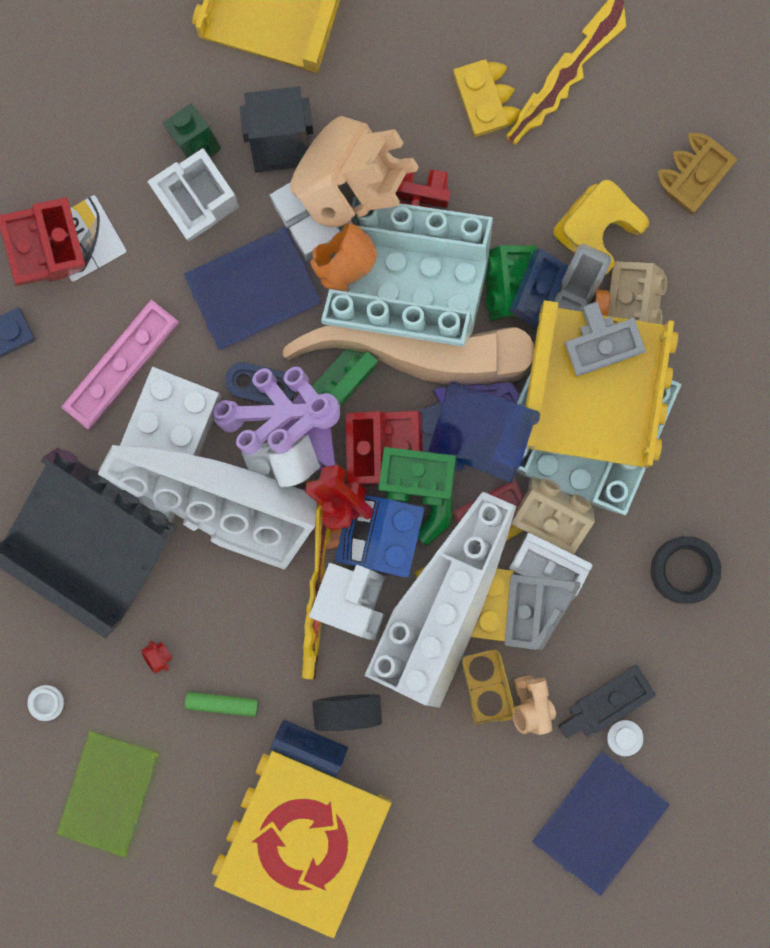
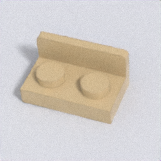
[608,261,667,324]
[511,476,595,555]

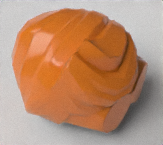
[310,223,378,292]

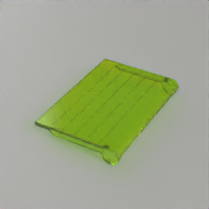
[57,731,159,857]

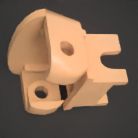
[290,116,419,227]

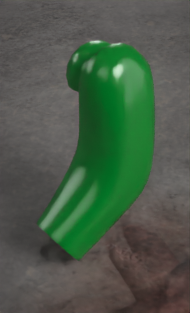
[418,492,453,547]

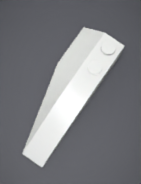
[98,445,317,570]

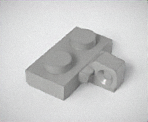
[564,302,646,377]

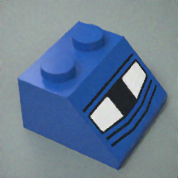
[334,495,424,578]

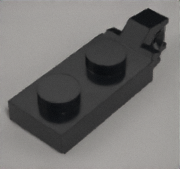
[558,665,656,739]

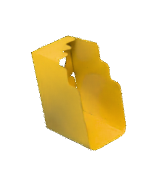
[461,649,514,726]

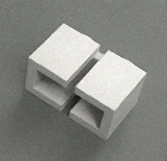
[270,182,344,261]

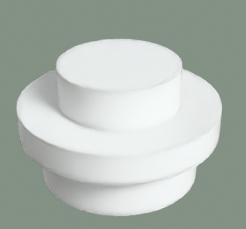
[27,685,64,721]
[607,720,643,756]

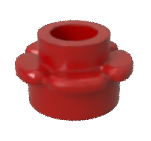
[140,641,172,674]

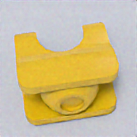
[553,180,650,275]

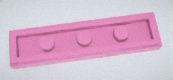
[61,299,180,431]

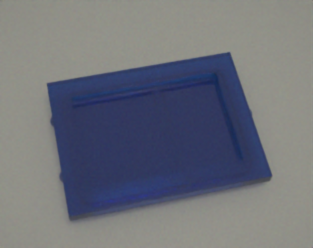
[184,227,321,350]
[532,751,670,896]

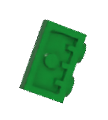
[485,245,537,321]
[312,349,378,408]
[379,447,457,506]

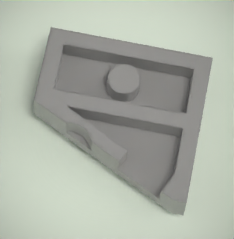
[504,575,580,650]

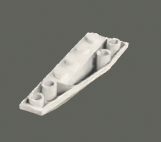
[365,492,516,708]

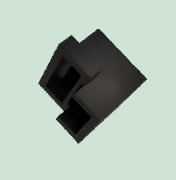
[240,86,314,173]

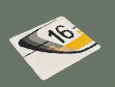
[69,195,126,282]

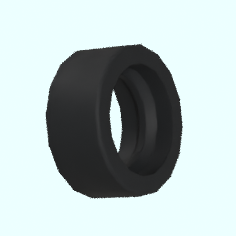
[651,536,721,604]
[312,694,383,731]

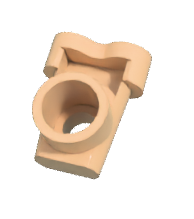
[513,676,556,735]

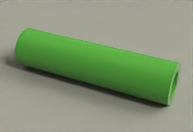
[185,691,258,717]

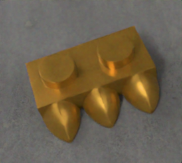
[658,132,738,215]

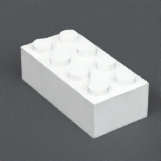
[109,367,222,523]

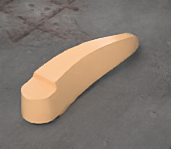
[283,325,534,387]

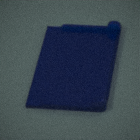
[429,382,540,482]

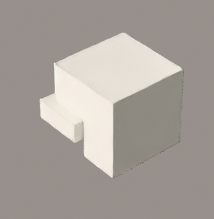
[147,148,239,242]
[309,563,386,641]

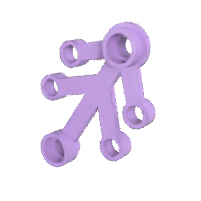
[213,367,340,455]

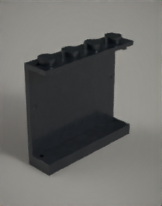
[0,447,177,639]

